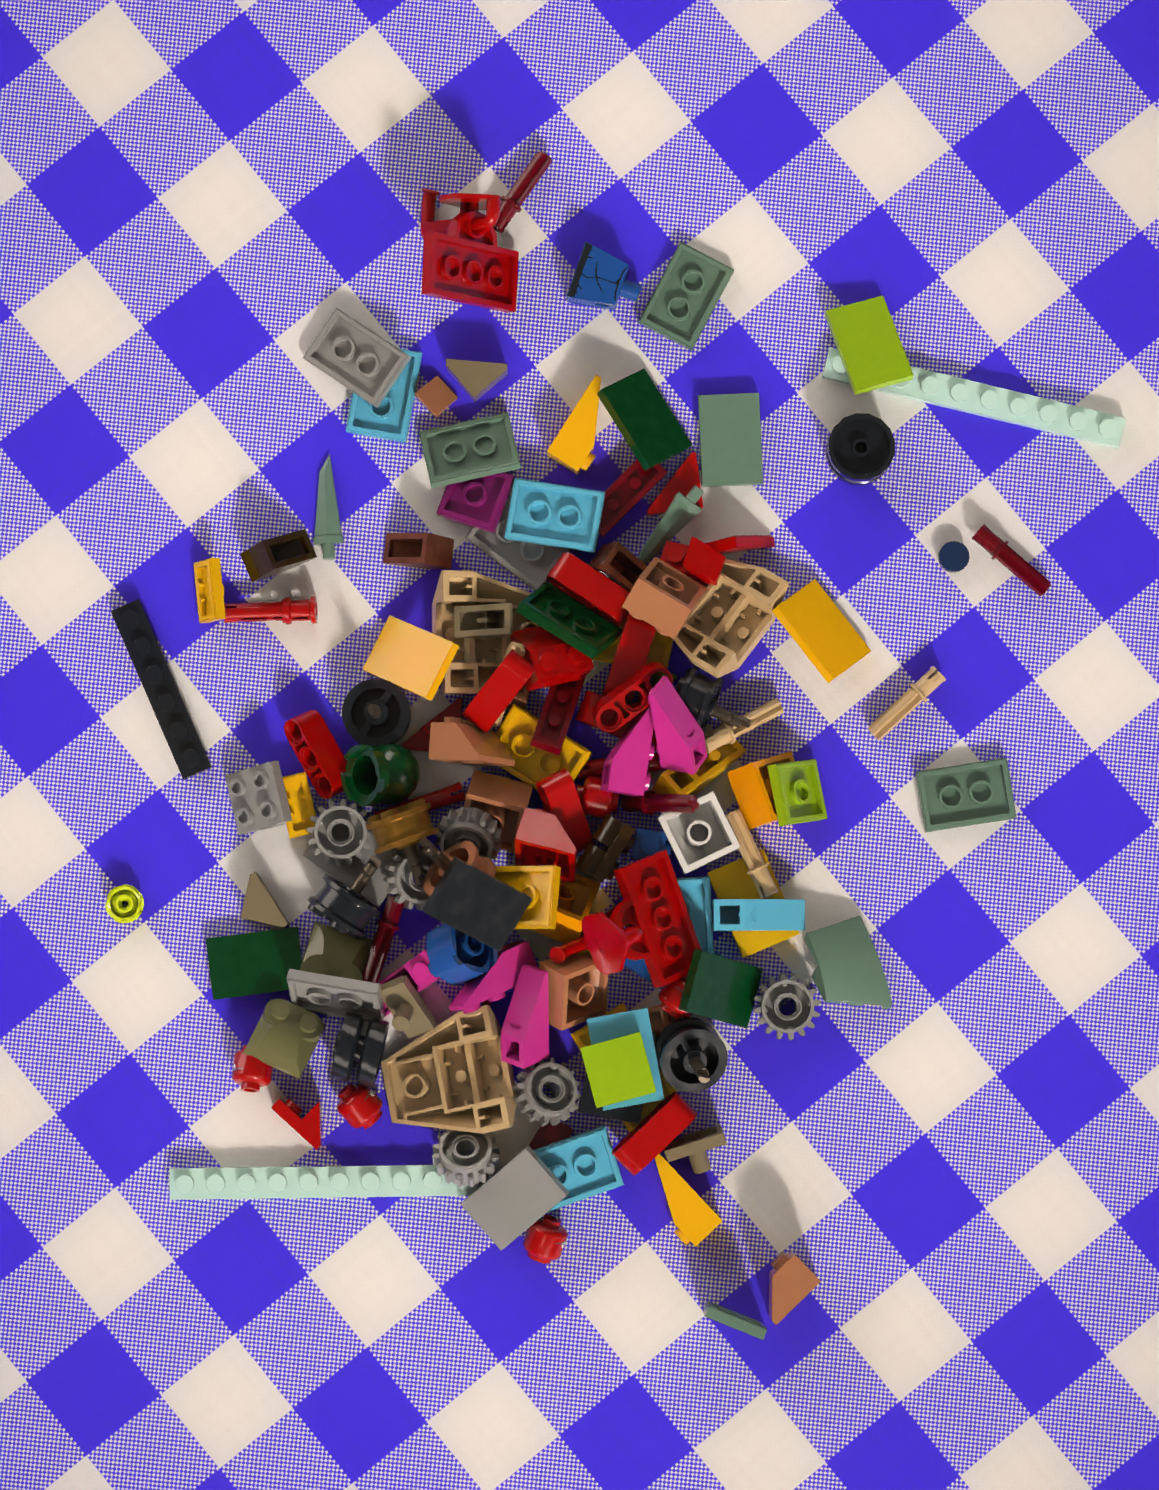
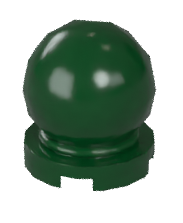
[341,743,420,807]

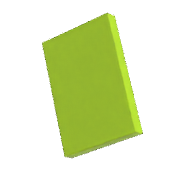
[825,296,913,395]

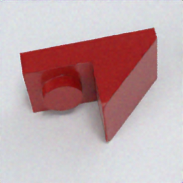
[660,537,726,586]
[271,1098,323,1150]

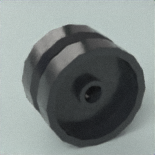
[826,413,895,485]
[331,1012,389,1088]

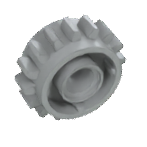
[307,799,374,866]
[435,807,503,860]
[383,843,433,910]
[753,973,821,1040]
[513,1058,581,1126]
[432,1130,500,1187]

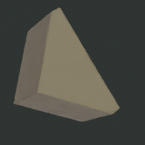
[446,359,508,402]
[454,603,513,639]
[240,872,290,928]

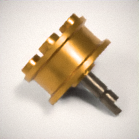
[365,798,440,885]

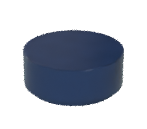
[938,541,969,573]

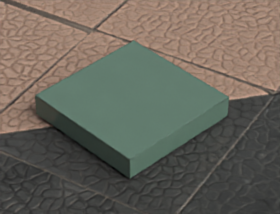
[703,1301,767,1340]

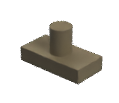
[380,975,437,1039]
[663,1124,727,1174]

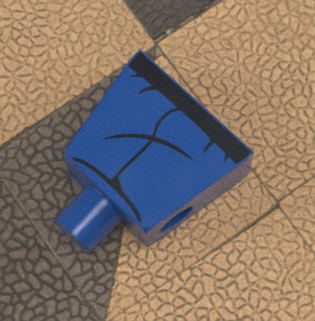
[567,242,642,310]

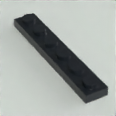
[111,599,212,780]

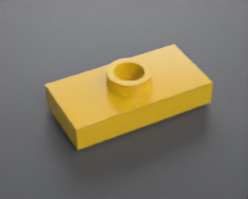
[193,558,226,623]
[282,771,317,839]

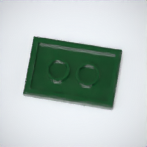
[596,368,692,471]
[516,582,622,659]
[206,927,302,1000]
[678,949,763,1028]

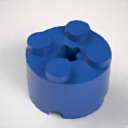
[426,923,498,985]

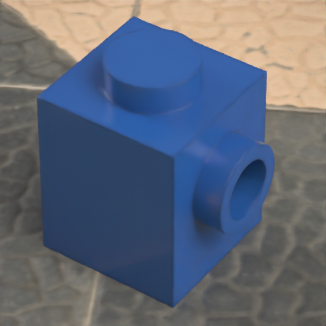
[630,828,671,861]

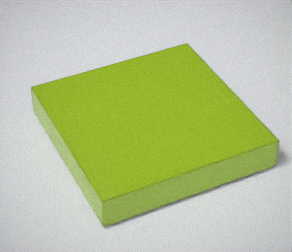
[767,759,828,827]
[580,1032,656,1108]

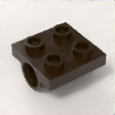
[576,814,636,883]

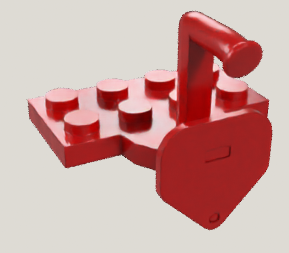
[420,188,519,313]
[549,850,702,988]

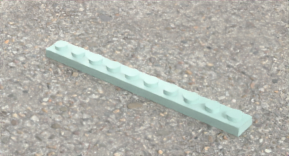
[822,347,1126,449]
[169,1165,479,1200]

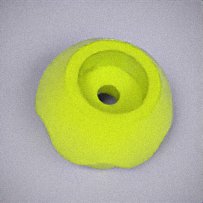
[105,884,144,923]

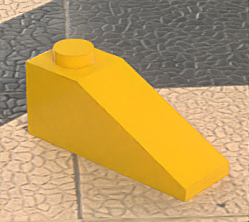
[547,375,601,475]
[651,739,746,796]
[654,1153,722,1247]

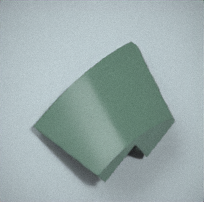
[804,916,893,1009]

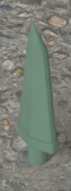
[313,454,344,560]
[639,485,704,565]

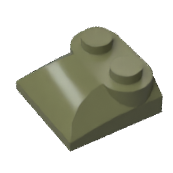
[300,922,373,981]
[243,998,326,1079]

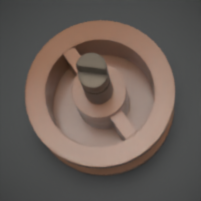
[418,837,496,896]

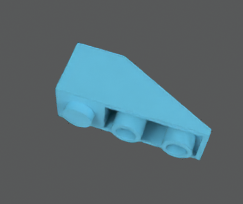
[712,899,805,931]

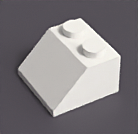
[658,792,740,874]

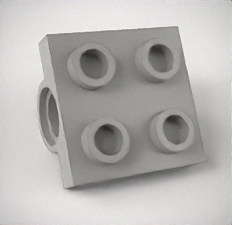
[225,761,292,835]

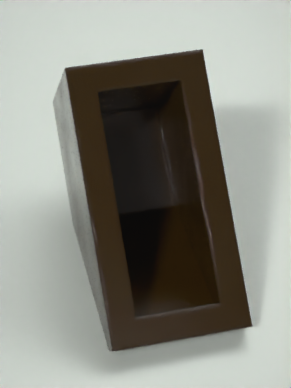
[240,529,317,582]

